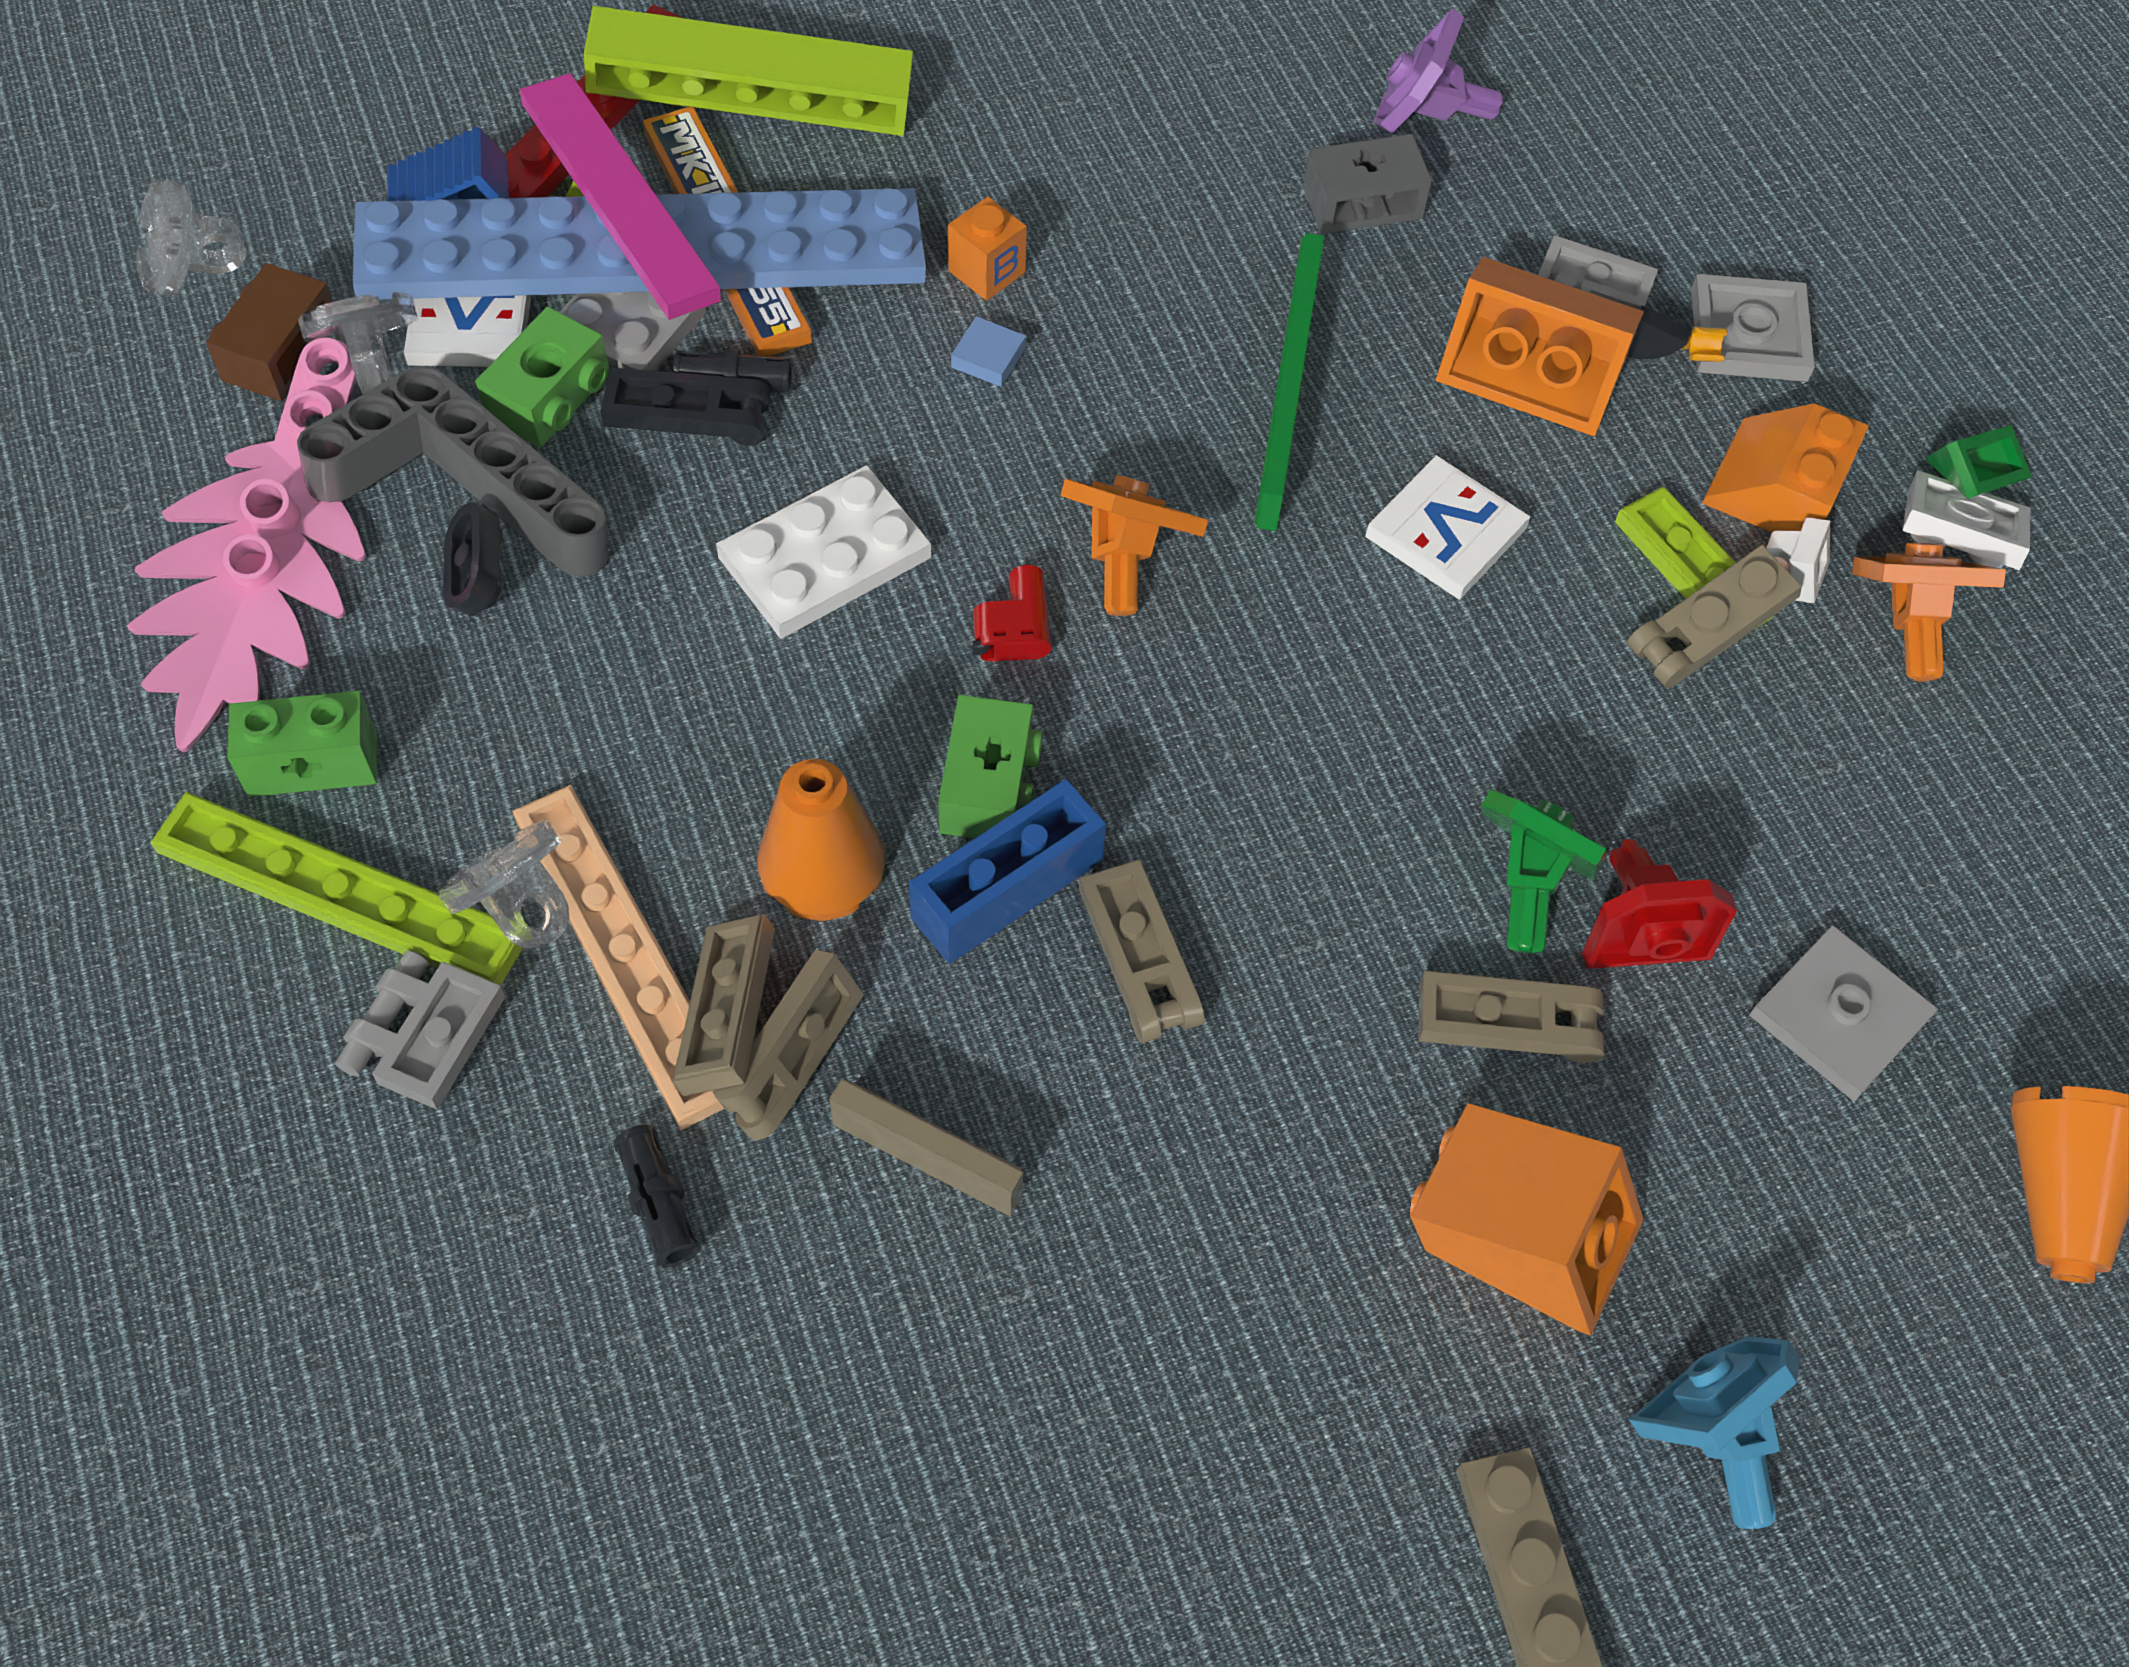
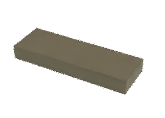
[672,914,775,1096]
[829,1079,1023,1217]

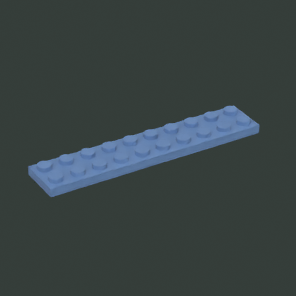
[353,188,926,300]

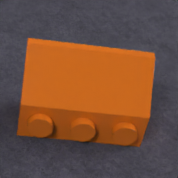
[1435,257,1644,437]

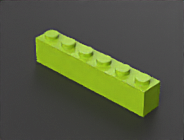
[584,6,913,136]

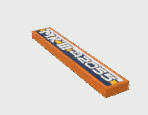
[642,107,812,357]

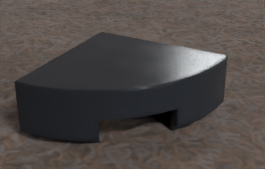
[1627,305,1691,359]

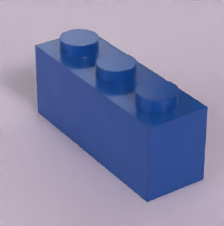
[909,779,1106,965]

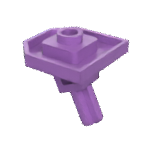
[1373,8,1503,133]

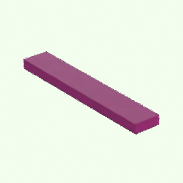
[520,73,721,320]

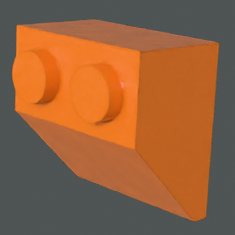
[1702,403,1869,533]

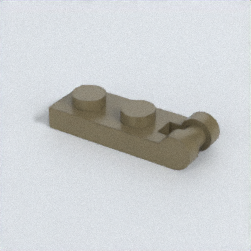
[1627,545,1802,688]
[1079,860,1205,1044]
[713,950,864,1140]
[1418,971,1605,1063]

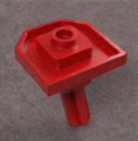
[1582,839,1737,969]

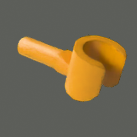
[1681,326,1727,363]

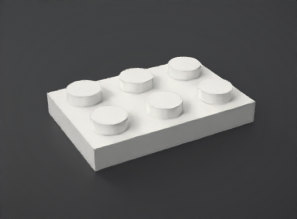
[716,465,931,639]

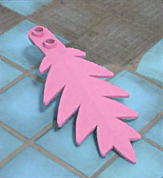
[128,338,366,752]

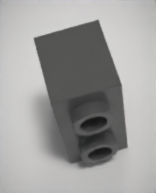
[1303,134,1432,234]

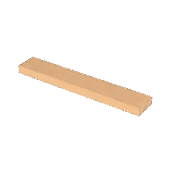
[512,785,725,1131]

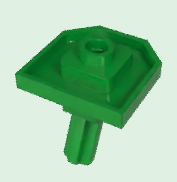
[1481,789,1606,954]

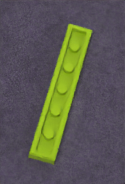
[150,791,529,986]

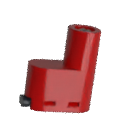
[972,565,1051,662]

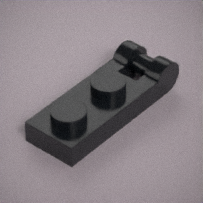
[600,367,771,446]

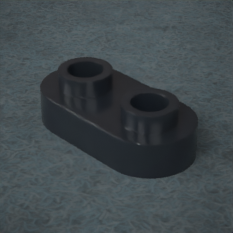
[443,502,503,616]

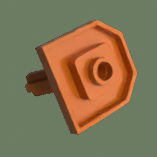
[1060,474,1208,616]
[1852,542,2006,682]

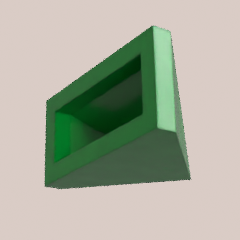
[1925,425,2032,499]

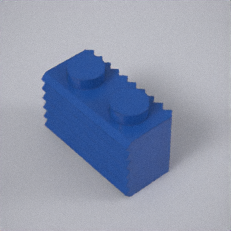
[387,127,510,201]

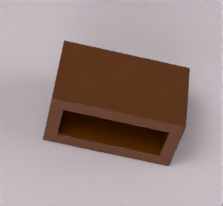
[206,263,340,402]

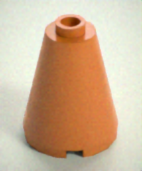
[757,759,886,921]
[2010,1086,2129,1283]

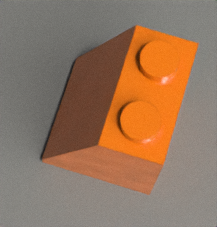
[1410,1103,1644,1336]

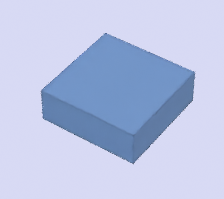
[951,316,1026,387]

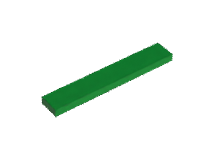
[1254,233,1324,531]

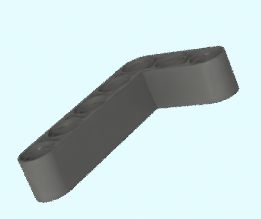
[297,366,608,577]

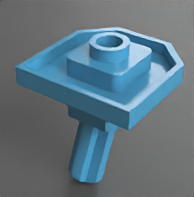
[1629,1336,1800,1529]

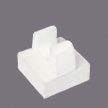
[1766,517,1830,603]

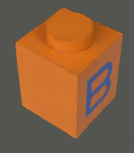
[948,196,1027,301]

